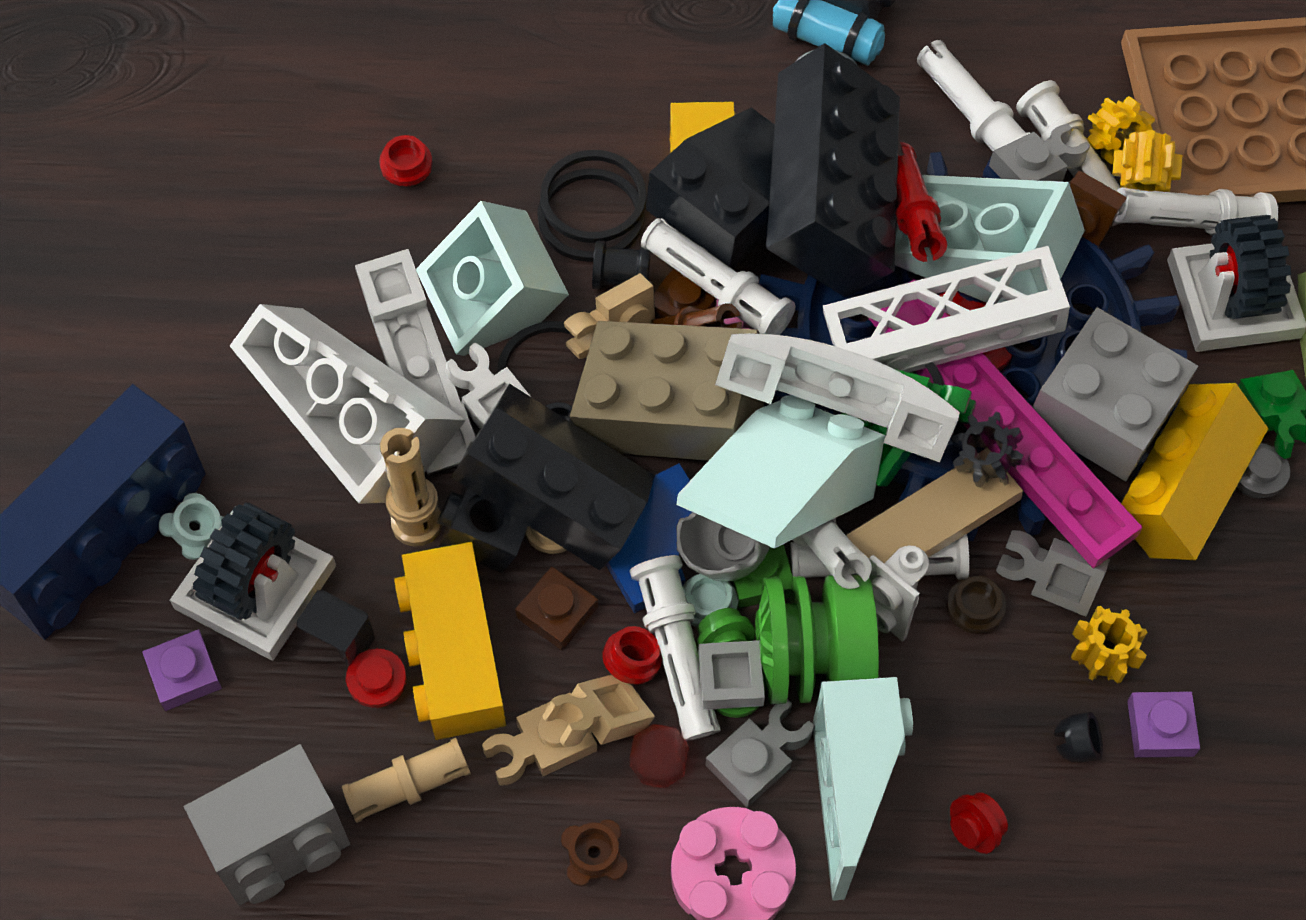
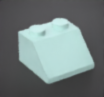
[416,201,569,356]

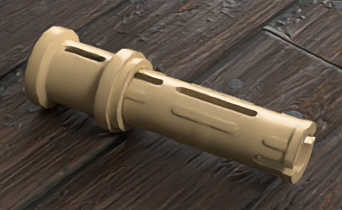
[380,427,442,547]

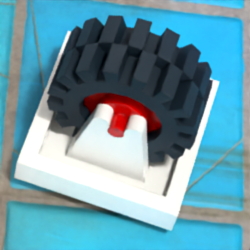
[1167,215,1306,352]
[170,502,336,661]

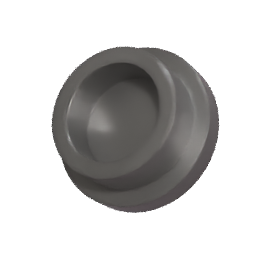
[1237,443,1290,498]

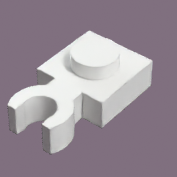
[446,343,531,429]

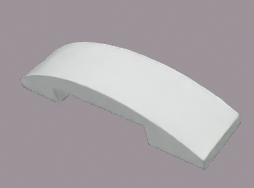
[355,249,475,475]
[715,333,960,462]

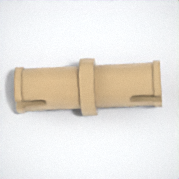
[342,738,471,823]

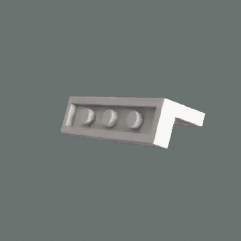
[823,246,1070,372]

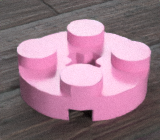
[671,807,796,920]

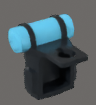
[772,0,895,66]

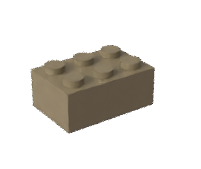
[570,321,764,460]

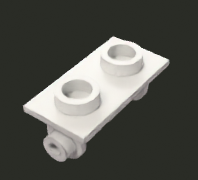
[869,545,929,642]

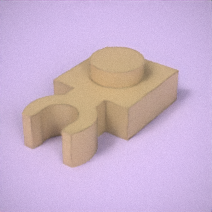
[564,273,655,359]
[542,675,655,746]
[482,692,597,786]

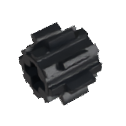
[951,412,1026,488]

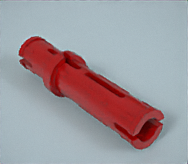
[896,142,948,262]

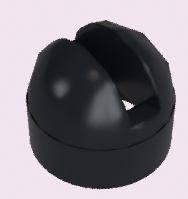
[1054,712,1103,763]

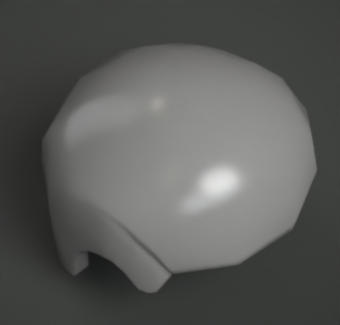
[676,512,770,581]

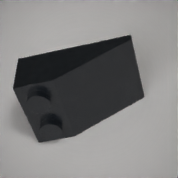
[646,107,775,269]

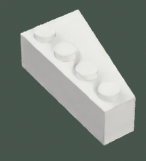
[230,304,466,504]

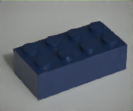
[0,384,206,640]

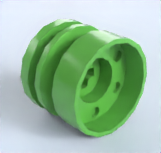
[755,573,879,704]

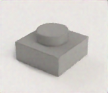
[698,640,765,710]

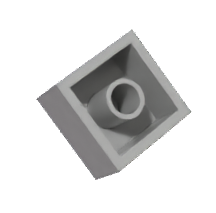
[1033,307,1198,481]
[183,744,351,906]

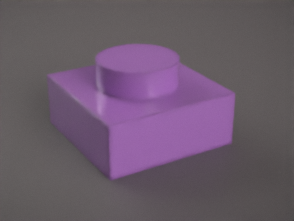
[142,629,222,711]
[1127,692,1200,757]

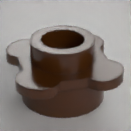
[561,820,627,887]

